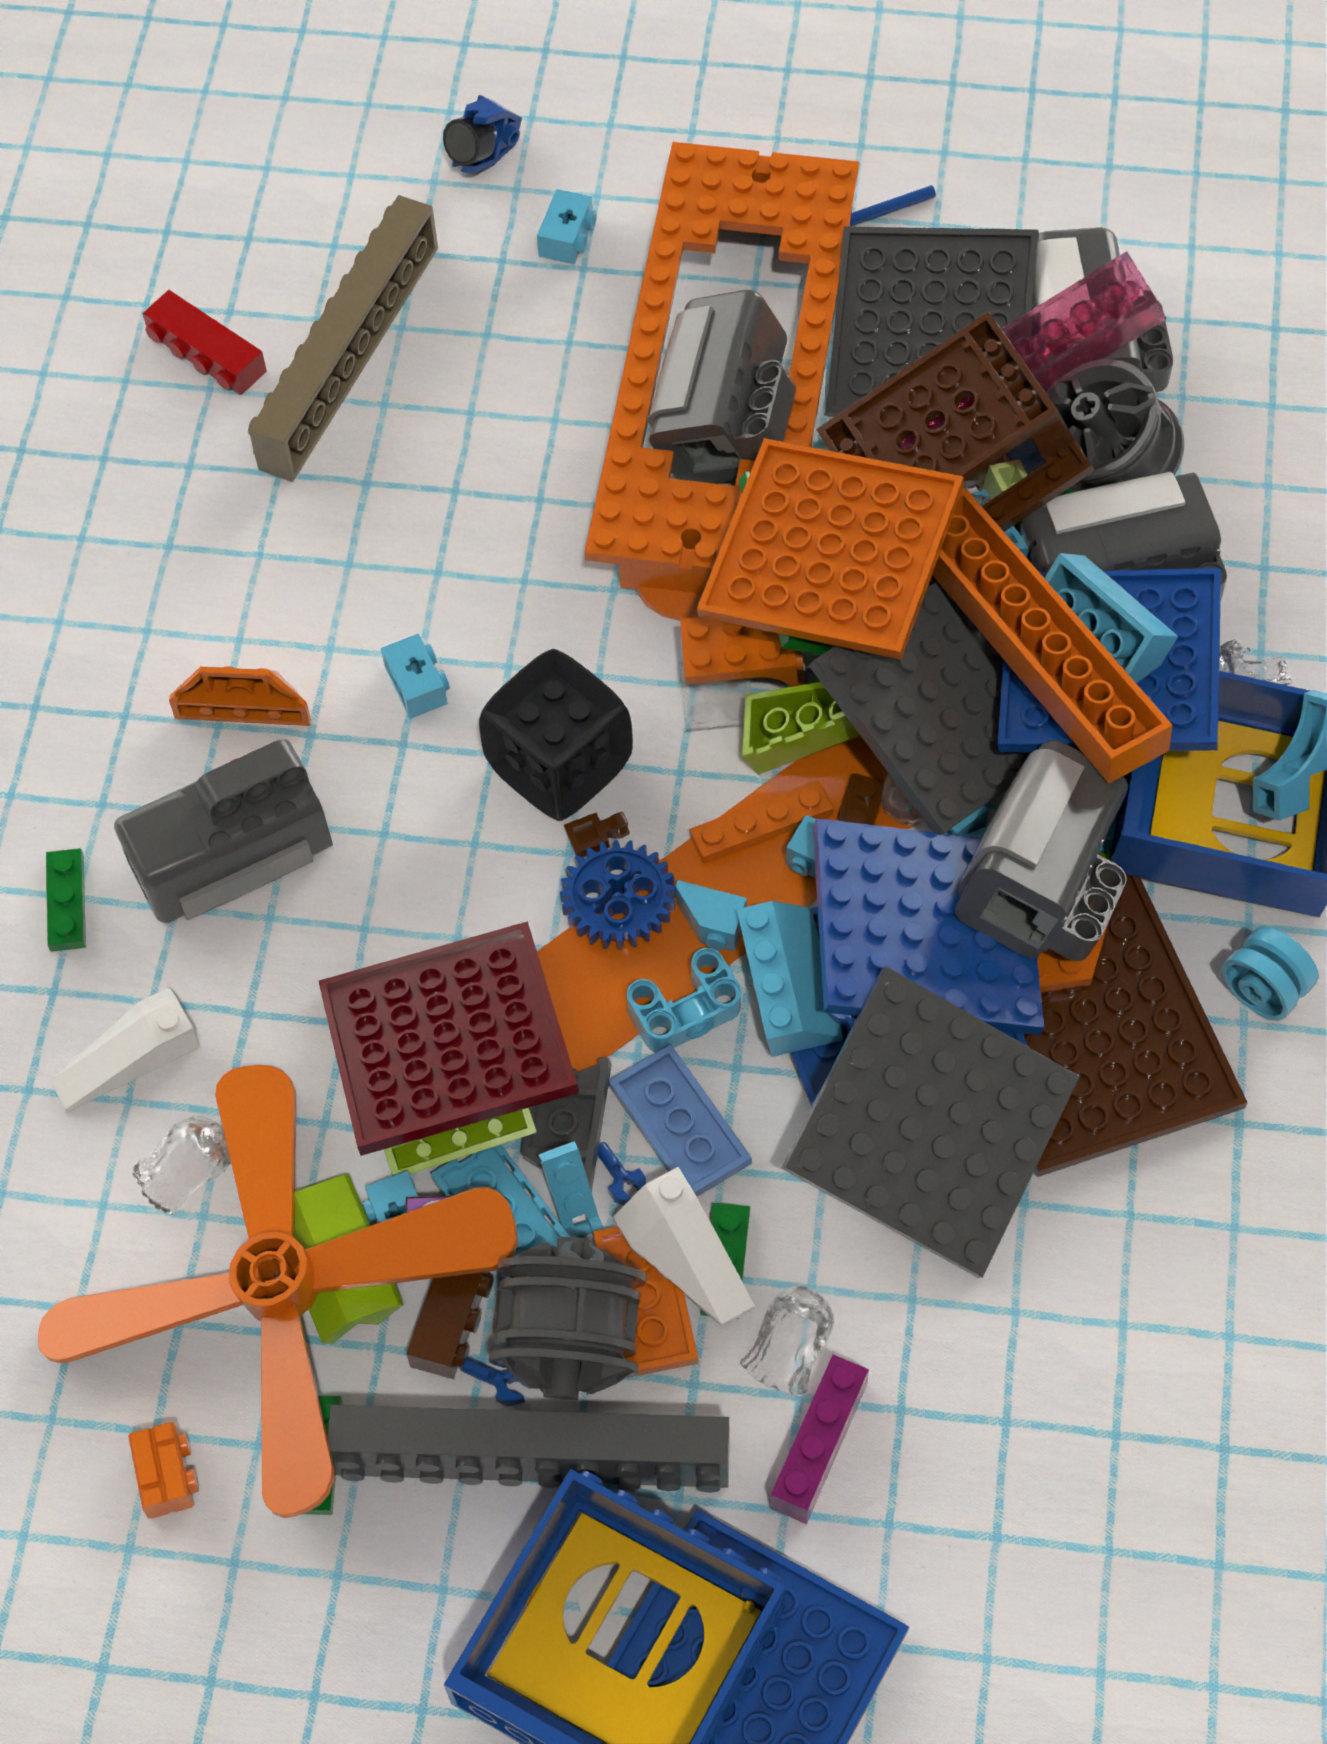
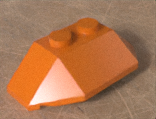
[169,666,311,726]

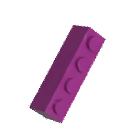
[770,1354,869,1524]

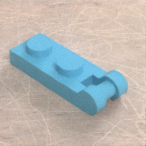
[539,1141,603,1238]

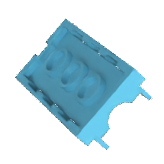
[430,1144,570,1279]

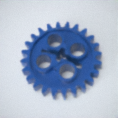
[560,839,676,950]

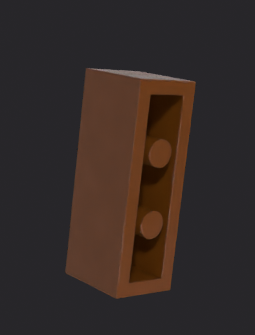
[406,1271,494,1379]

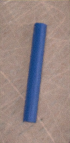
[849,185,936,227]

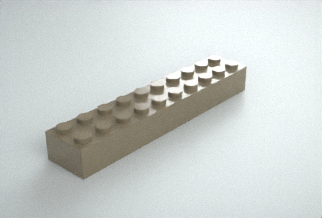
[248,195,438,482]

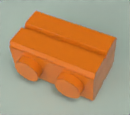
[128,1422,199,1519]

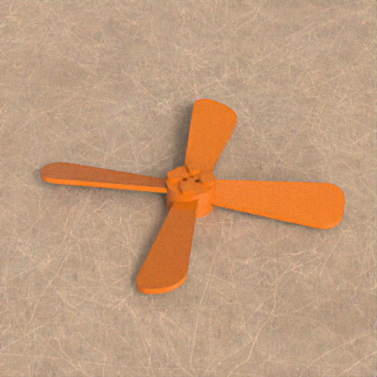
[38,1065,518,1518]

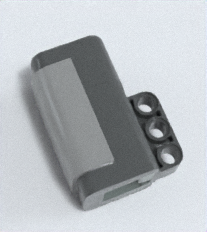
[648,290,796,483]
[114,739,333,923]
[955,740,1128,961]

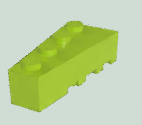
[742,682,860,775]

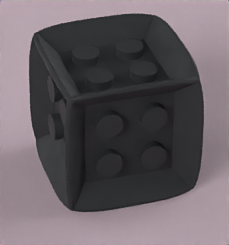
[479,649,633,821]

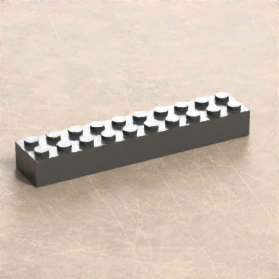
[328,1405,730,1493]

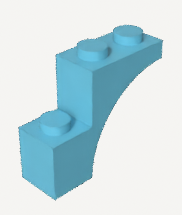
[1253,690,1327,820]

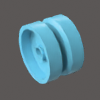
[1222,926,1319,1021]

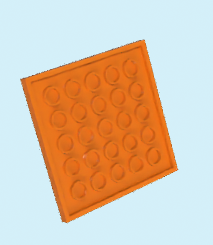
[697,438,964,660]

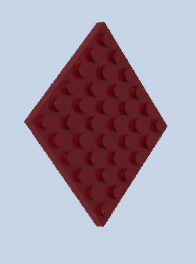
[318,921,579,1156]

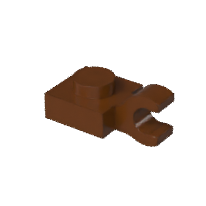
[564,812,630,858]

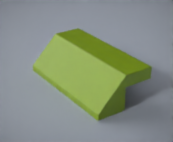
[384,1107,537,1176]
[294,1174,404,1344]

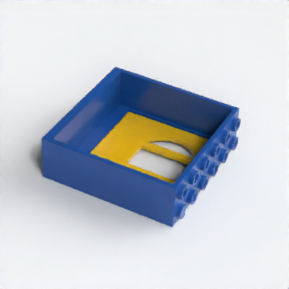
[1109,671,1327,917]
[444,1469,786,1744]

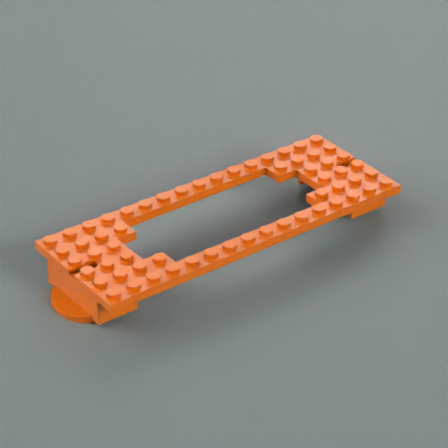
[585,142,860,621]

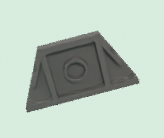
[521,1057,612,1192]

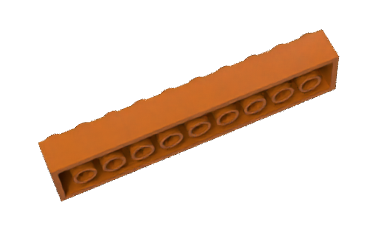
[932,488,1173,784]

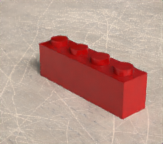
[142,289,267,395]

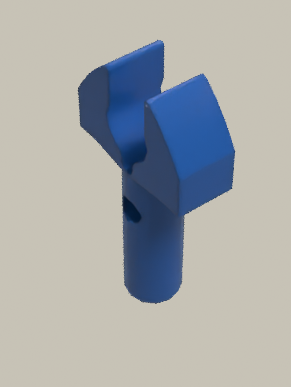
[598,1142,646,1205]
[460,1357,532,1406]

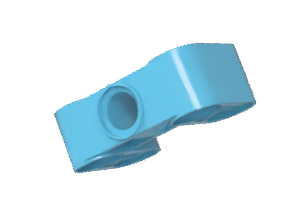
[627,948,742,1053]

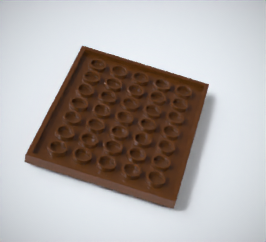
[1023,874,1248,1177]

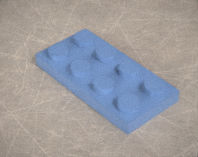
[609,1044,752,1197]

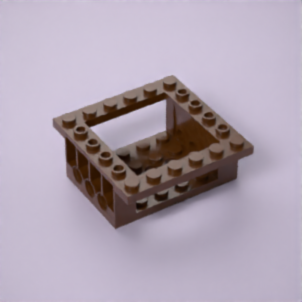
[816,311,1095,581]

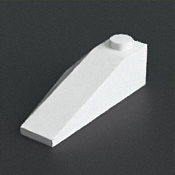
[51,987,200,1113]
[613,1167,755,1327]

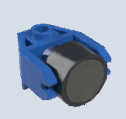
[443,95,522,173]

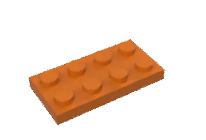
[593,1226,699,1378]

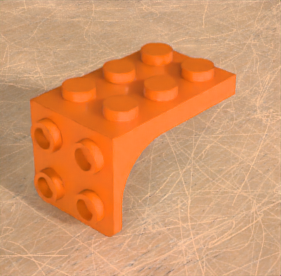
[680,617,805,687]

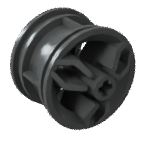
[1038,359,1184,492]
[488,1237,646,1400]

